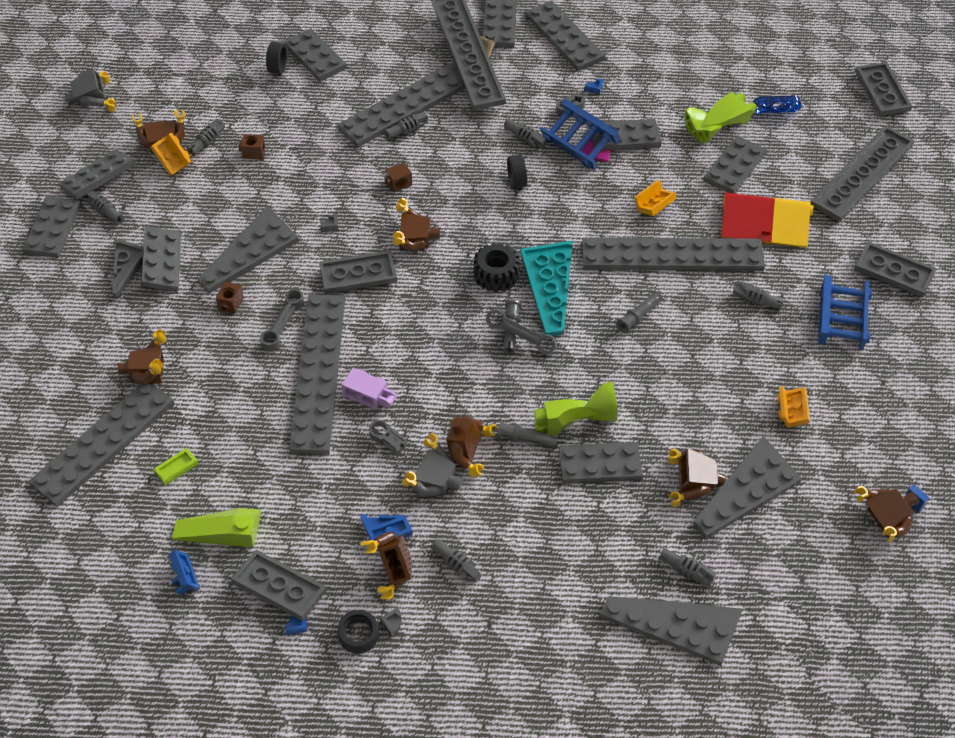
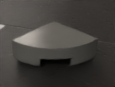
[320,213,339,232]
[380,607,402,637]

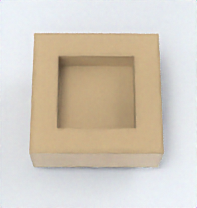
[480,36,495,57]

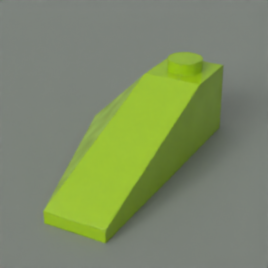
[172,508,261,547]

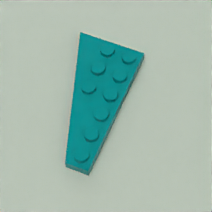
[520,240,573,336]

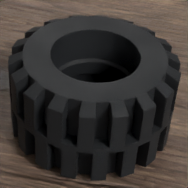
[474,243,520,292]

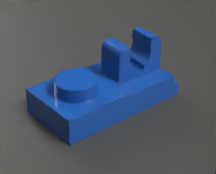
[169,550,200,595]

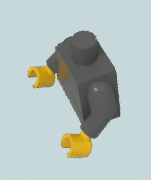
[65,67,116,112]
[402,433,463,497]

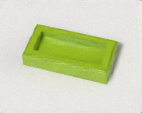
[153,448,199,486]

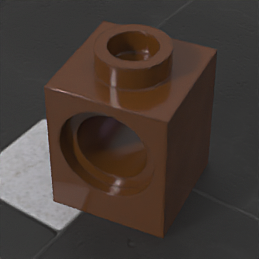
[239,134,266,160]
[384,162,412,192]
[216,281,244,314]

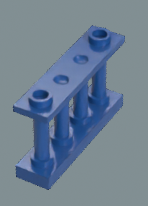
[540,98,620,170]
[818,275,872,350]

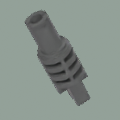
[385,112,428,140]
[504,118,546,149]
[187,119,225,156]
[87,191,124,225]
[732,281,784,311]
[431,539,482,582]
[658,548,716,586]

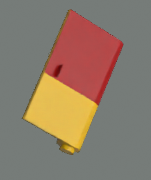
[721,192,813,248]

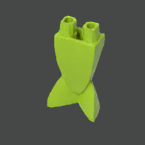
[684,92,757,143]
[534,382,618,436]

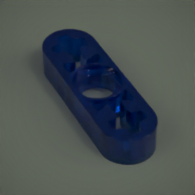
[753,95,802,113]

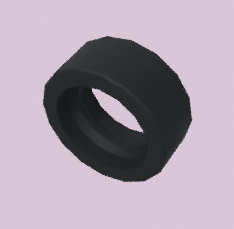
[266,41,287,74]
[507,154,527,189]
[337,610,379,654]

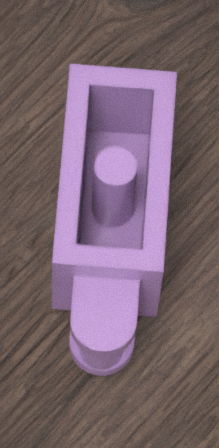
[341,368,397,410]

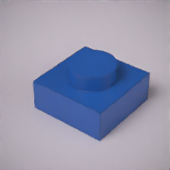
[905,485,930,513]

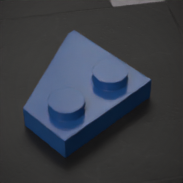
[360,514,413,541]

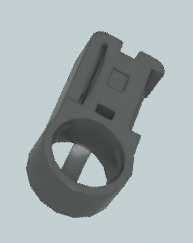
[369,420,407,456]

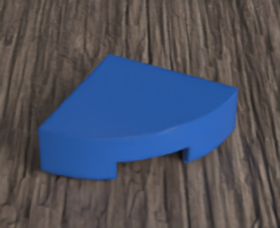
[584,79,604,95]
[285,617,308,635]

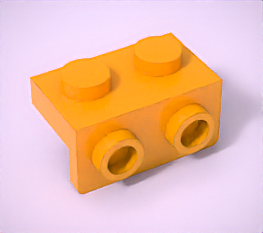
[150,133,191,176]
[634,180,677,216]
[777,386,810,428]

